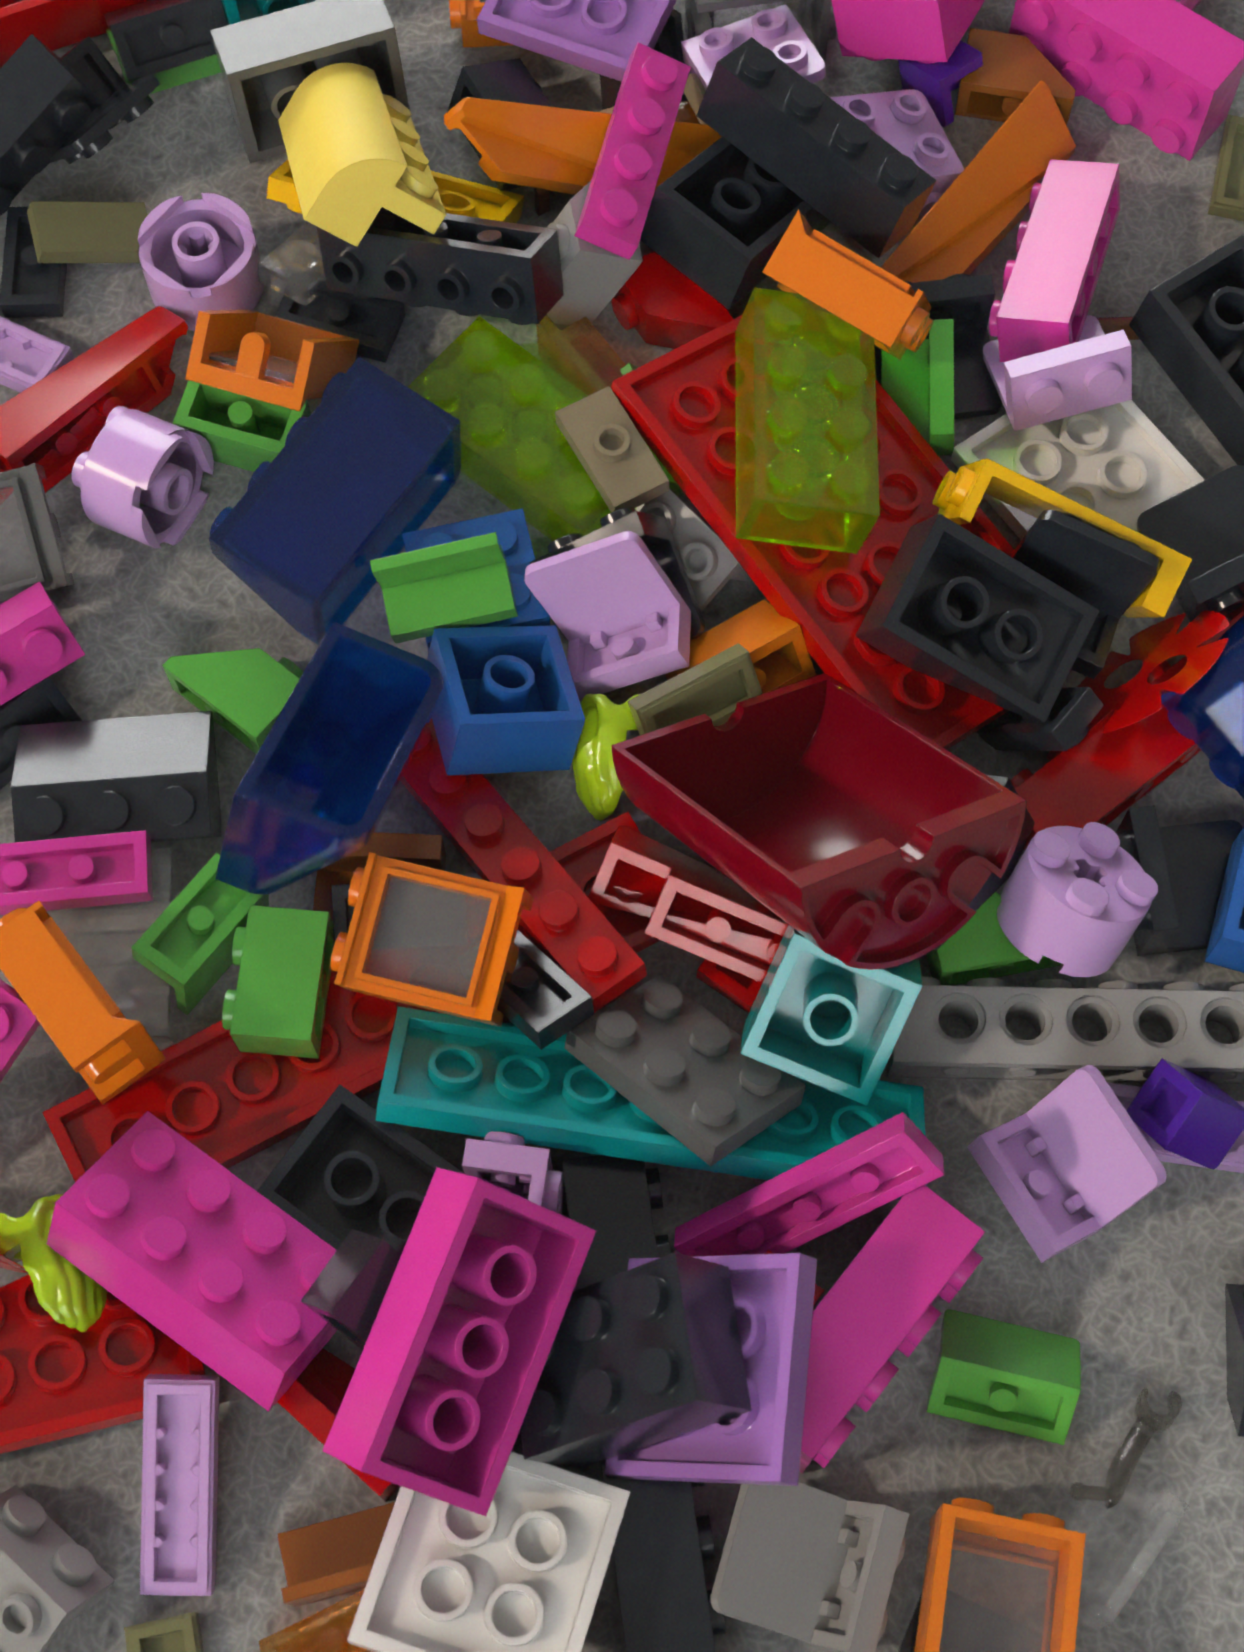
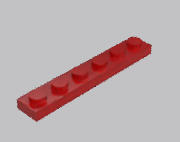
[372,706,647,1013]

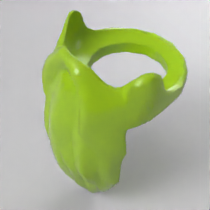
[572,693,641,821]
[0,1194,107,1332]

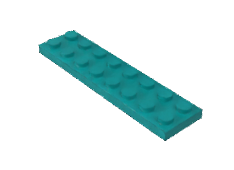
[376,1007,928,1200]

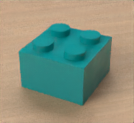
[740,924,923,1105]

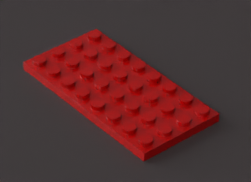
[610,293,1073,750]

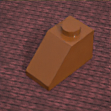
[954,28,1075,125]

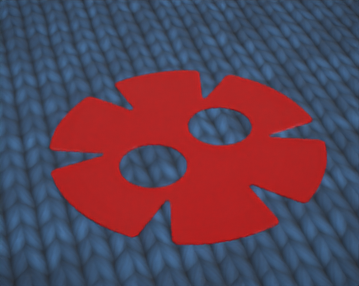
[1077,610,1230,733]

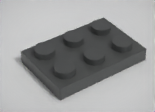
[565,974,806,1166]

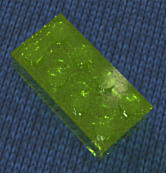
[736,287,880,554]
[399,316,662,541]

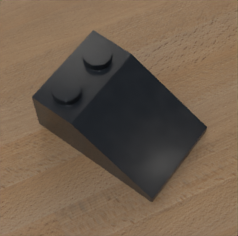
[856,513,1100,724]

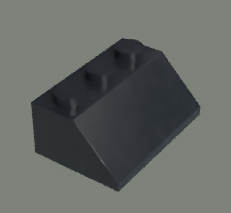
[11,711,222,842]

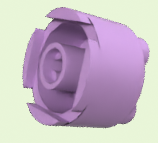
[138,193,265,331]
[71,406,214,549]
[997,822,1158,977]

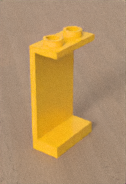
[933,458,1192,618]

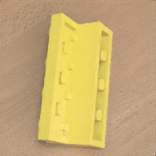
[278,63,447,247]

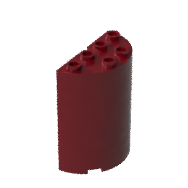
[611,673,1027,970]

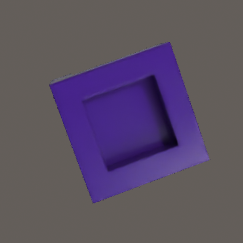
[898,40,983,128]
[1126,1058,1244,1169]

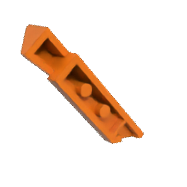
[881,80,1076,283]
[444,97,722,199]

